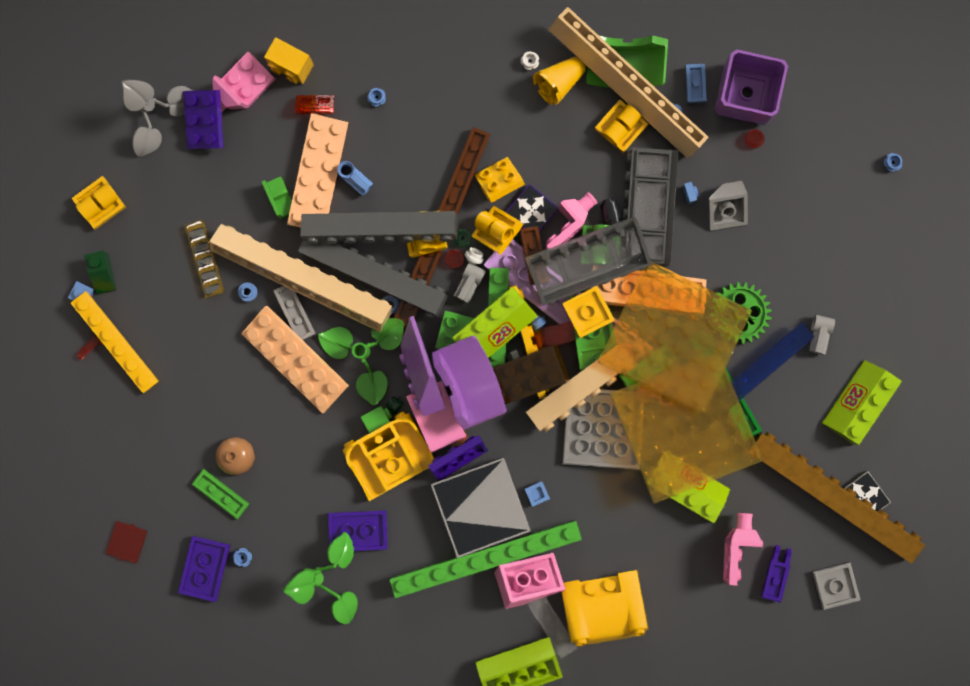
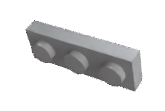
[274,286,316,340]

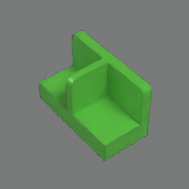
[261,176,292,219]

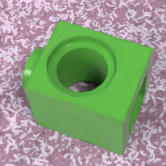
[361,406,392,433]

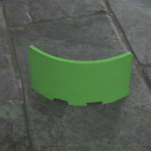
[586,35,668,88]

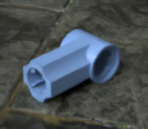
[338,161,373,196]

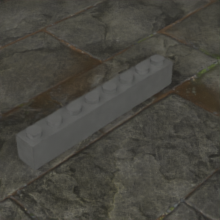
[300,211,458,244]
[298,240,448,317]

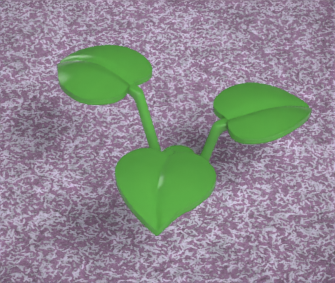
[318,318,404,405]
[282,532,358,624]

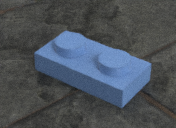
[685,64,707,104]

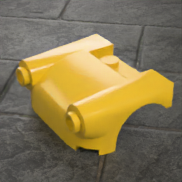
[342,411,435,501]
[561,570,648,646]

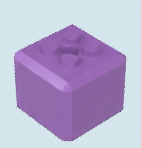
[714,49,788,125]

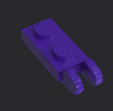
[761,545,792,603]

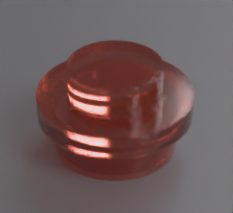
[745,129,765,148]
[445,249,464,268]

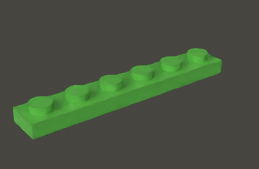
[488,268,509,368]

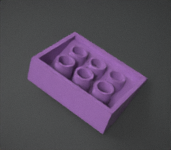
[399,316,446,416]

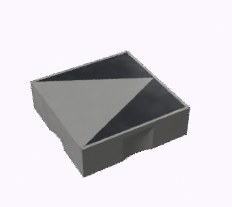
[431,457,531,558]

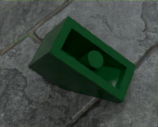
[84,251,116,294]

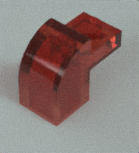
[533,321,576,351]

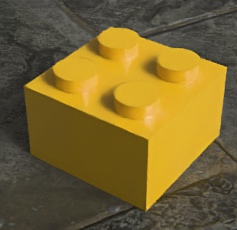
[264,37,313,84]

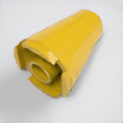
[533,56,586,105]

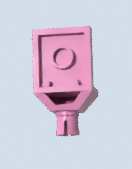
[212,52,276,112]
[545,192,598,250]
[723,513,763,585]

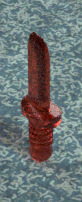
[77,333,102,360]

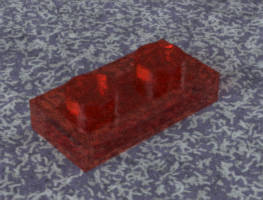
[295,95,335,114]

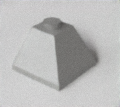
[709,181,748,231]

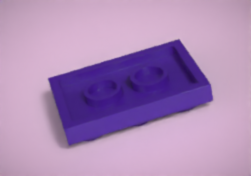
[183,90,224,149]
[428,435,488,481]
[328,510,388,551]
[178,536,231,602]

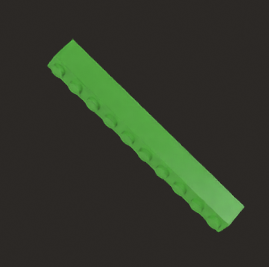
[390,520,582,598]

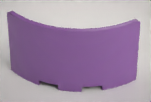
[432,336,506,430]

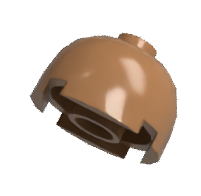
[215,437,255,475]

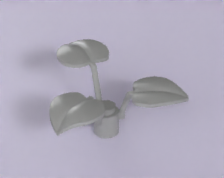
[122,80,195,157]

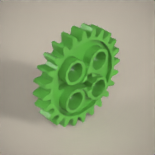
[708,282,772,344]

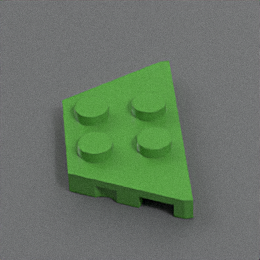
[569,296,616,371]

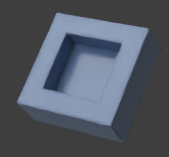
[682,182,699,205]
[68,281,95,301]
[525,481,550,507]

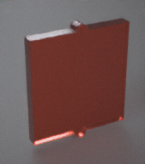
[106,521,148,563]

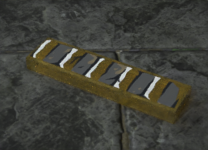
[185,220,225,298]

